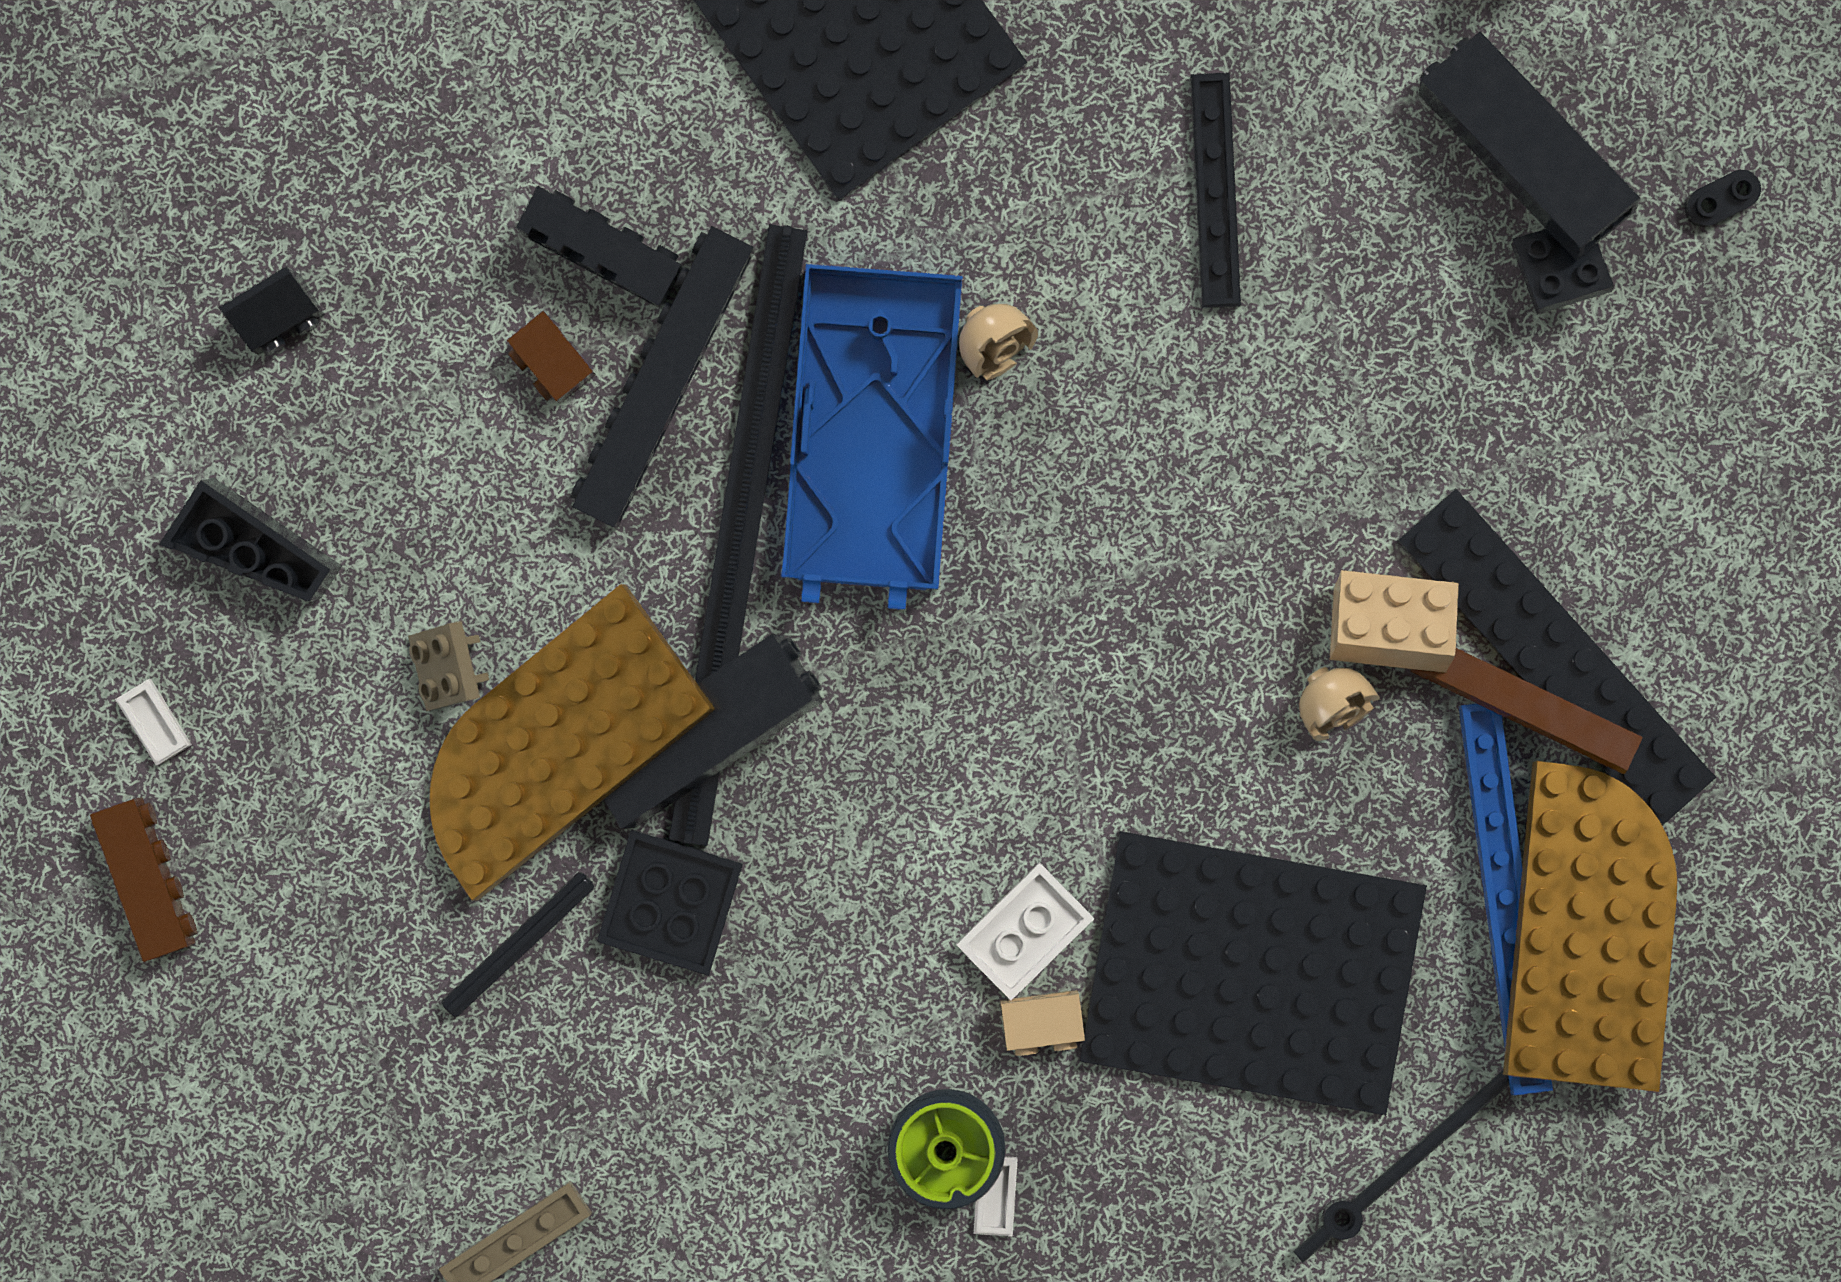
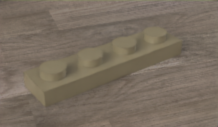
[438,1180,592,1282]

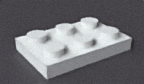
[956,862,1094,1000]

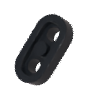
[1684,170,1761,227]

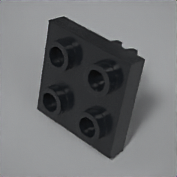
[1511,229,1614,315]

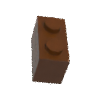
[507,311,596,404]

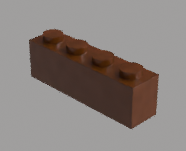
[90,797,197,962]

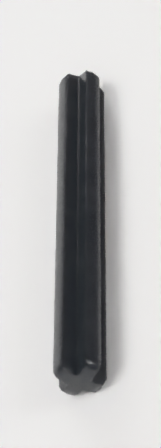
[441,872,595,1017]

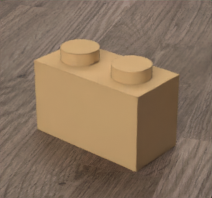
[1000,990,1085,1056]

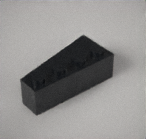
[516,185,683,310]

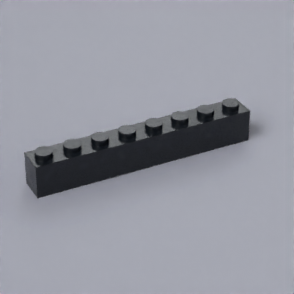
[570,226,755,529]

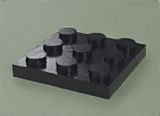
[597,829,744,976]

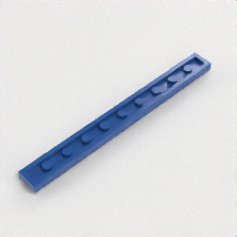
[1458,704,1553,1095]

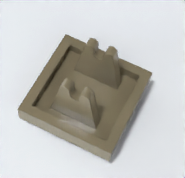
[408,621,490,711]

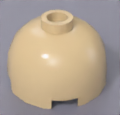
[959,304,1038,380]
[1299,667,1380,741]

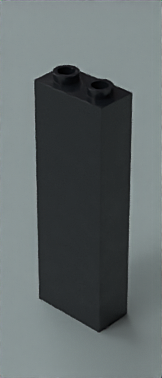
[1419,31,1641,261]
[604,633,824,829]

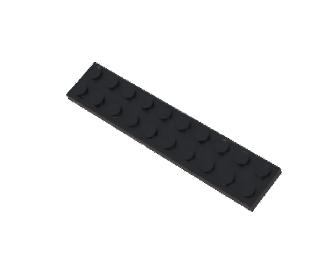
[1397,488,1716,826]

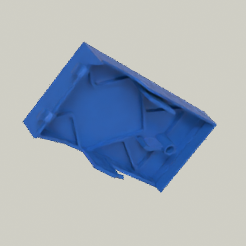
[781,264,963,610]

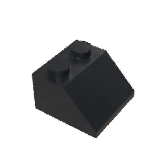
[219,266,325,356]

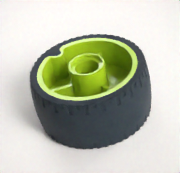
[888,1089,1005,1209]

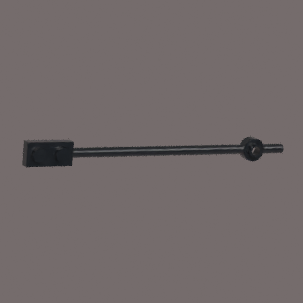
[1293,1070,1509,1263]

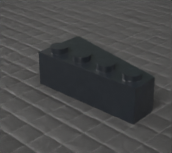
[159,478,342,602]

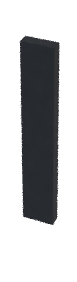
[1190,73,1241,309]

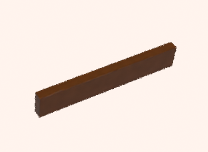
[1410,648,1643,775]

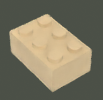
[1330,570,1458,673]

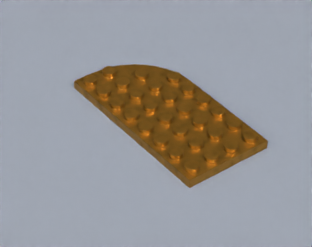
[429,584,715,901]
[1503,761,1677,1092]

